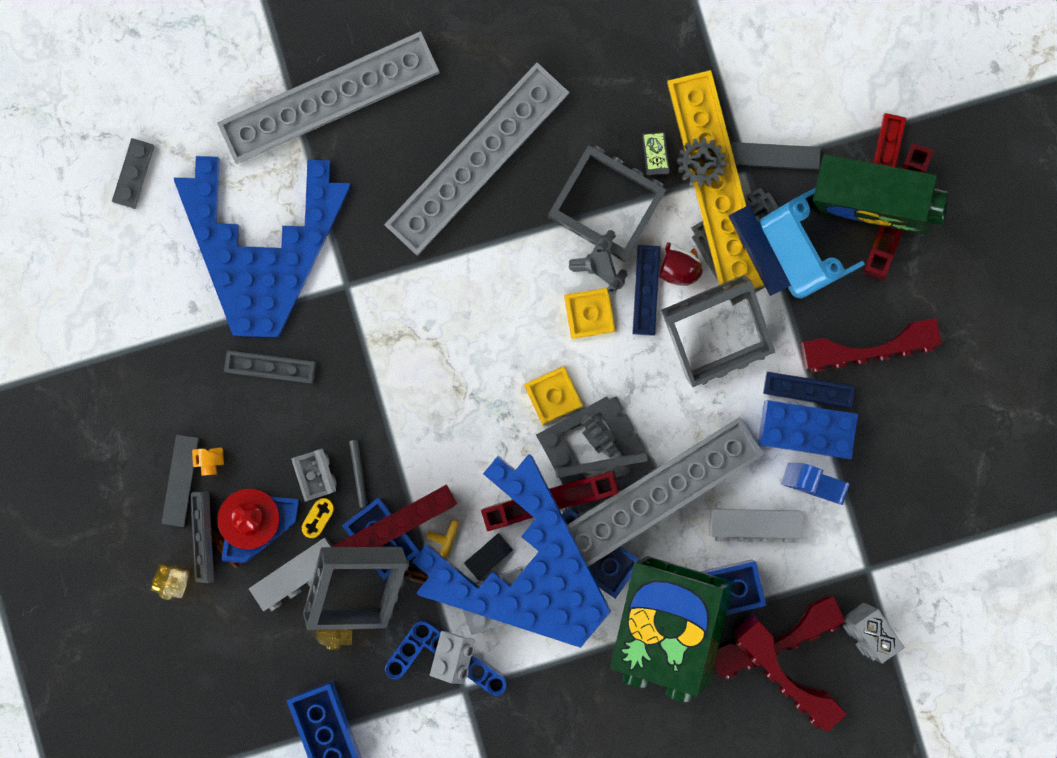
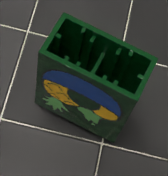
[813,154,949,235]
[610,556,734,702]

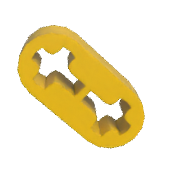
[302,498,335,538]

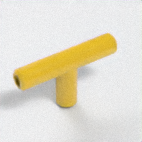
[426,519,459,559]

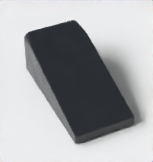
[464,533,513,580]

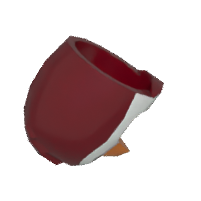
[659,242,703,286]

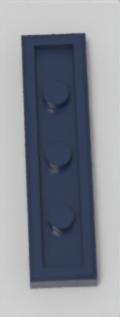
[728,205,791,296]
[632,245,660,336]
[763,372,856,409]

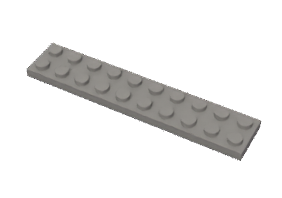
[217,31,439,164]
[384,63,570,256]
[568,417,764,566]

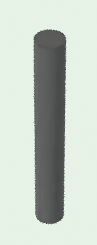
[349,440,368,508]

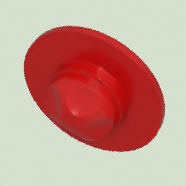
[218,489,279,550]

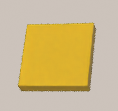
[564,288,616,339]
[524,366,583,425]

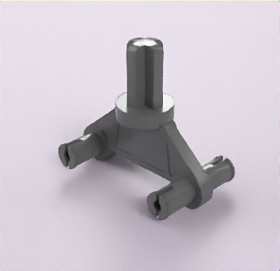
[569,230,628,295]

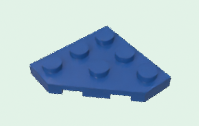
[222,493,300,563]

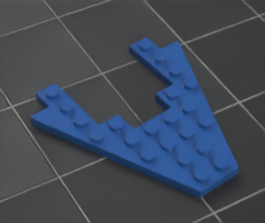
[174,156,351,338]
[412,454,611,648]

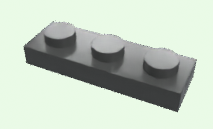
[112,138,155,209]

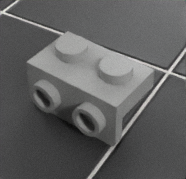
[291,449,337,502]
[430,631,475,684]

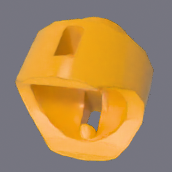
[192,448,224,476]

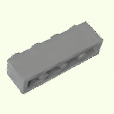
[709,509,803,543]
[249,537,333,612]

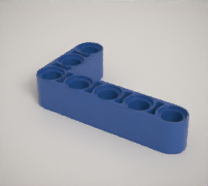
[781,463,850,505]
[385,619,506,696]

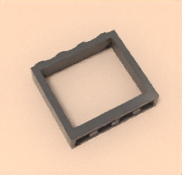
[548,145,666,262]
[661,274,775,387]
[303,547,409,630]

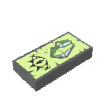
[642,132,669,175]

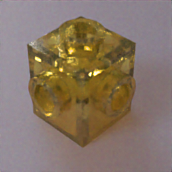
[151,564,189,600]
[316,629,352,650]

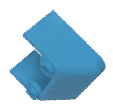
[758,188,865,298]

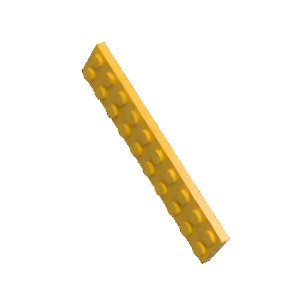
[667,70,764,289]

